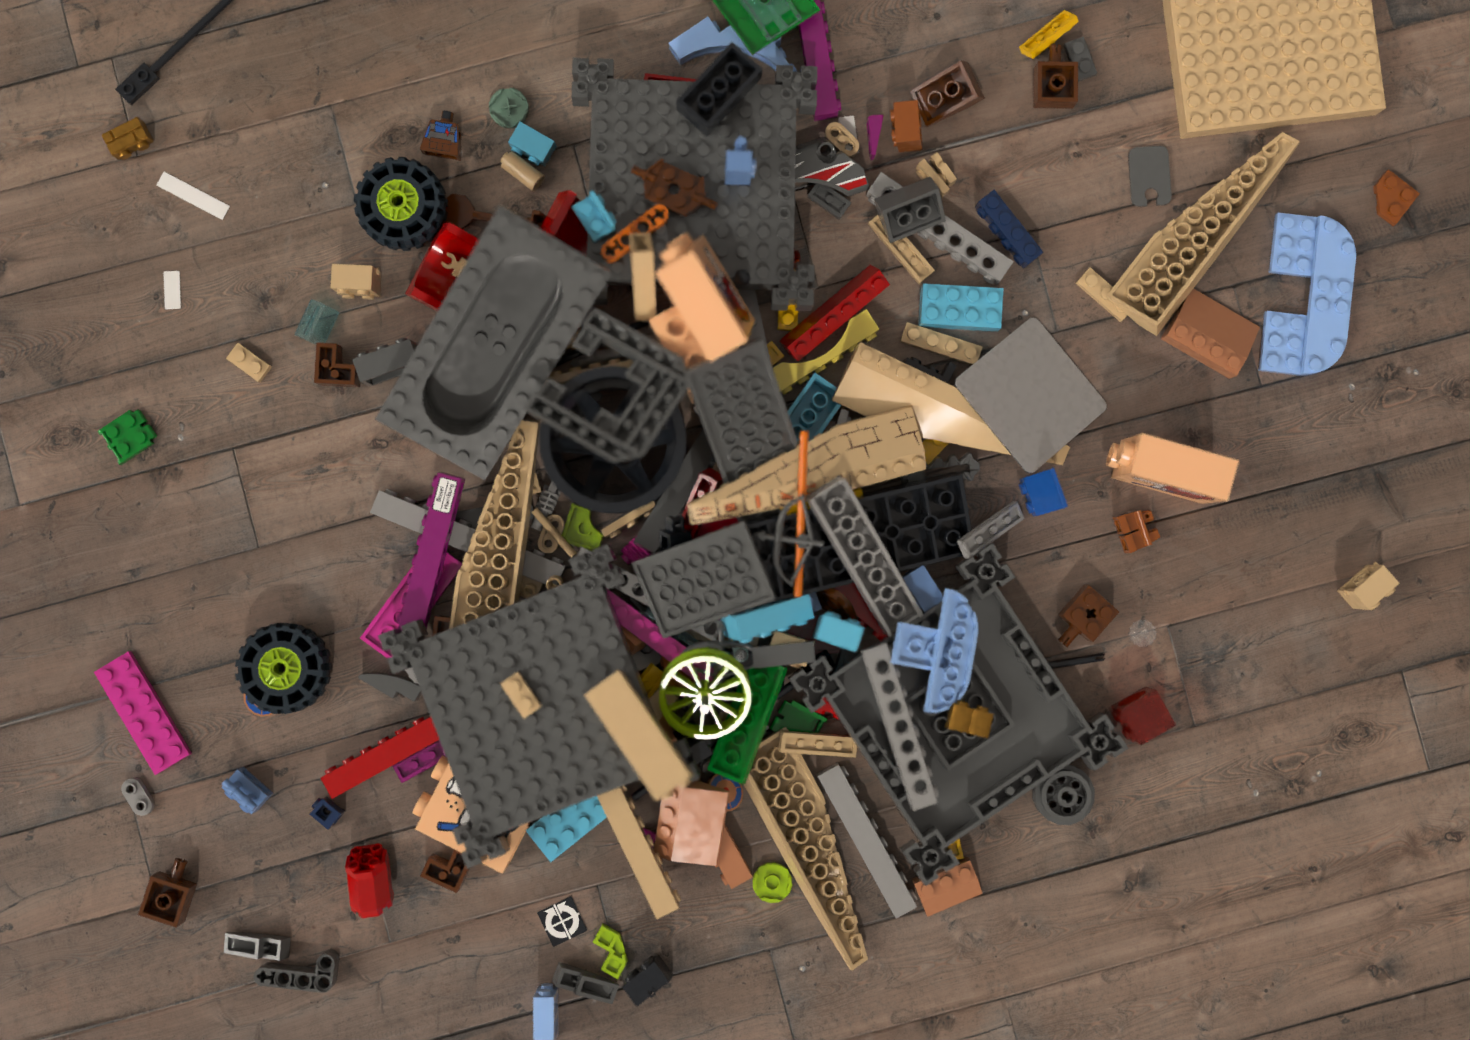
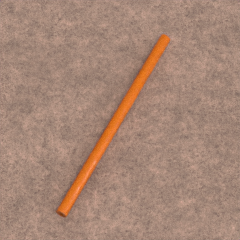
[794,431,809,597]

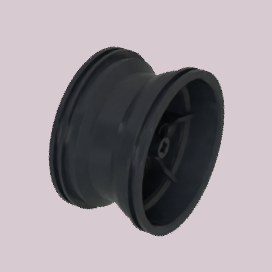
[539,366,686,513]

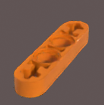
[601,204,669,263]

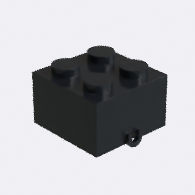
[622,955,673,1007]

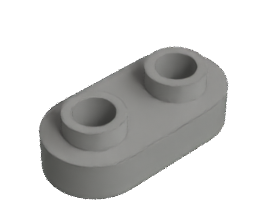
[121,778,155,816]

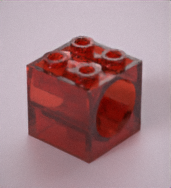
[1111,686,1176,745]

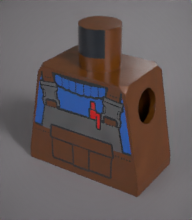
[420,110,461,161]

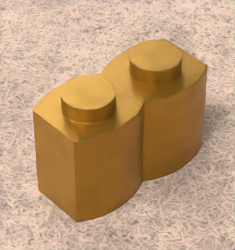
[945,701,994,738]

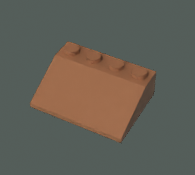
[1161,288,1260,379]
[654,780,730,866]

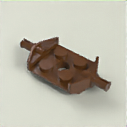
[631,158,718,217]

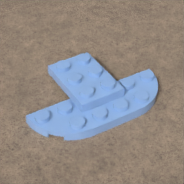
[891,589,978,713]

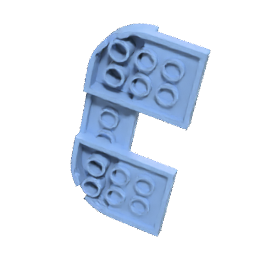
[1258,213,1356,376]

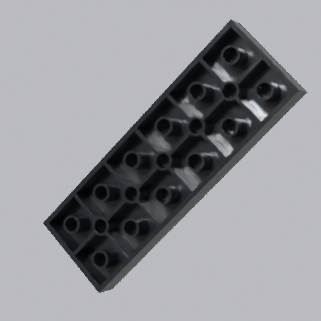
[722,472,972,607]

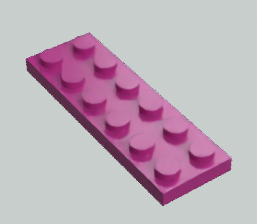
[360,552,462,658]
[94,651,192,775]

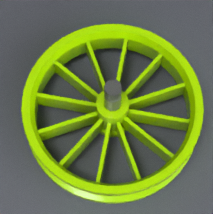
[659,648,751,739]

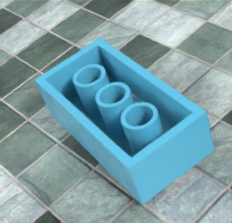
[918,283,1004,332]
[787,373,841,445]
[720,594,814,643]
[812,612,864,652]
[526,796,607,862]

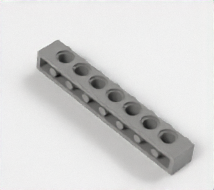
[866,172,1014,285]
[860,643,939,811]

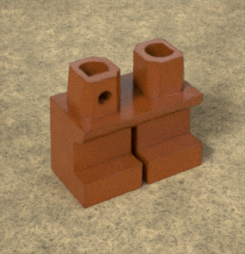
[1113,510,1160,553]

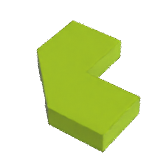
[592,923,628,979]

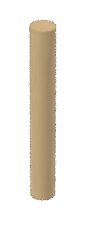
[531,508,577,558]

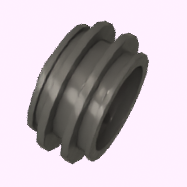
[1032,764,1095,825]

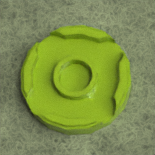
[752,862,792,903]

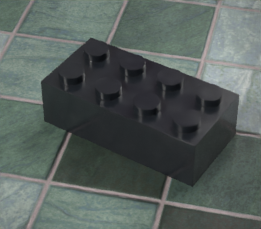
[676,42,763,137]

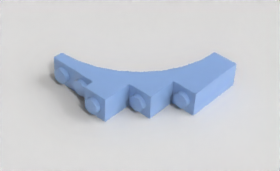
[669,17,797,72]

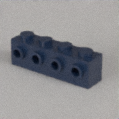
[975,190,1044,269]

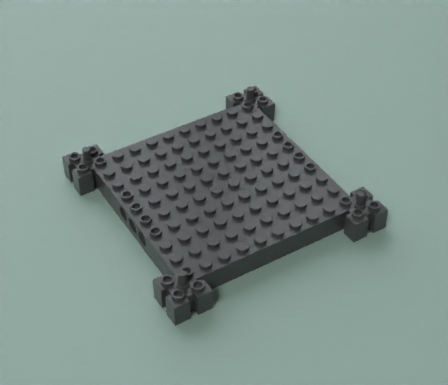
[571,58,817,311]
[787,543,1128,886]
[378,544,701,869]

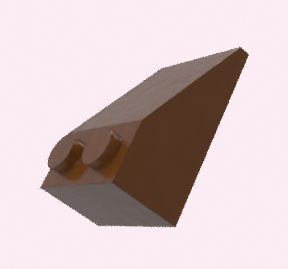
[910,61,985,127]

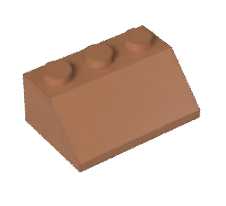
[911,856,983,917]

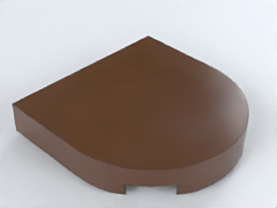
[816,588,857,621]

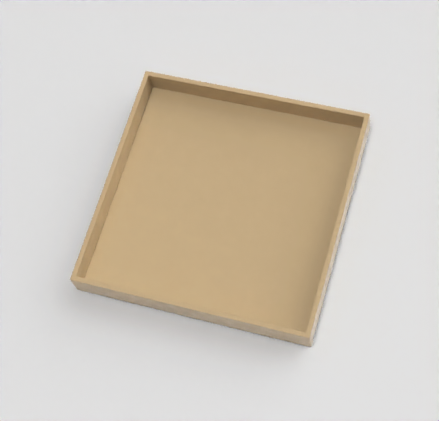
[1162,0,1386,139]

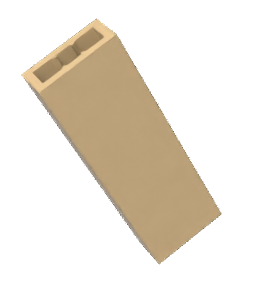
[585,670,694,801]

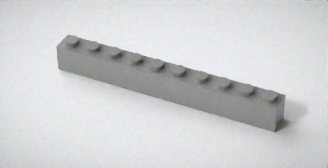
[370,489,567,585]

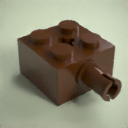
[1033,44,1078,109]
[1058,585,1119,648]
[138,858,197,927]

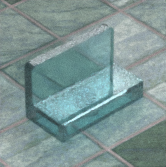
[294,299,339,345]

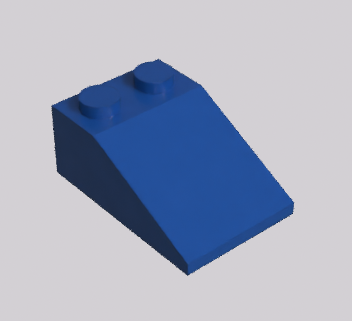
[1019,468,1068,517]

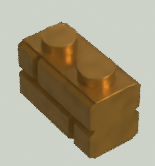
[101,117,154,160]

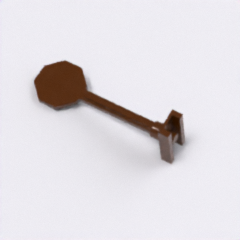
[442,194,546,230]

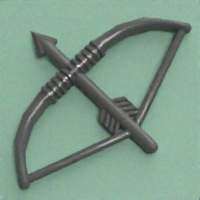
[754,495,824,586]
[681,620,753,685]

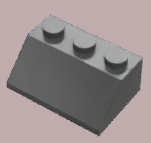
[874,177,946,243]

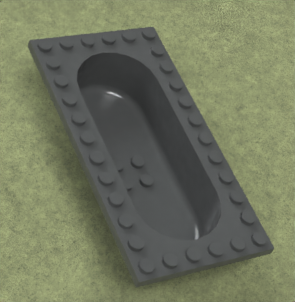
[375,204,612,480]

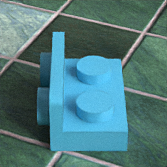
[572,191,616,243]

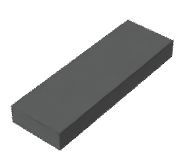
[751,641,815,668]

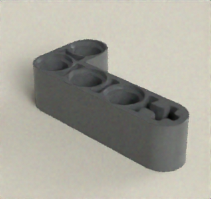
[254,949,340,993]

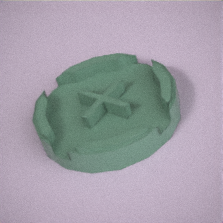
[489,88,529,128]

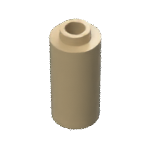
[500,151,545,192]

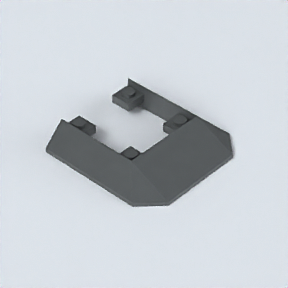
[524,307,689,463]

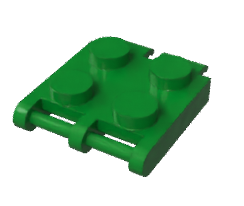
[98,409,157,465]
[770,700,828,733]

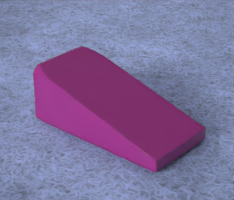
[866,115,884,160]

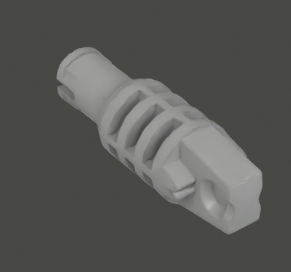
[531,481,561,531]

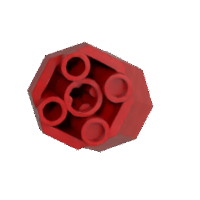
[345,843,394,918]

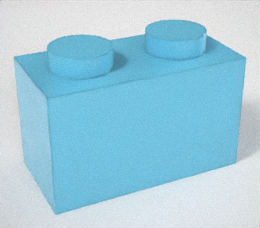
[508,122,557,166]

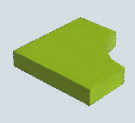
[562,503,604,551]

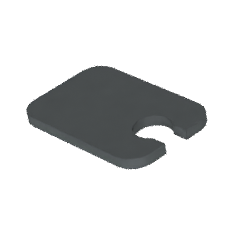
[1128,146,1172,207]

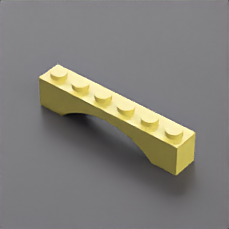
[773,309,879,395]

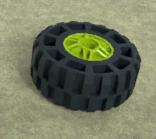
[354,157,448,251]
[235,623,332,714]

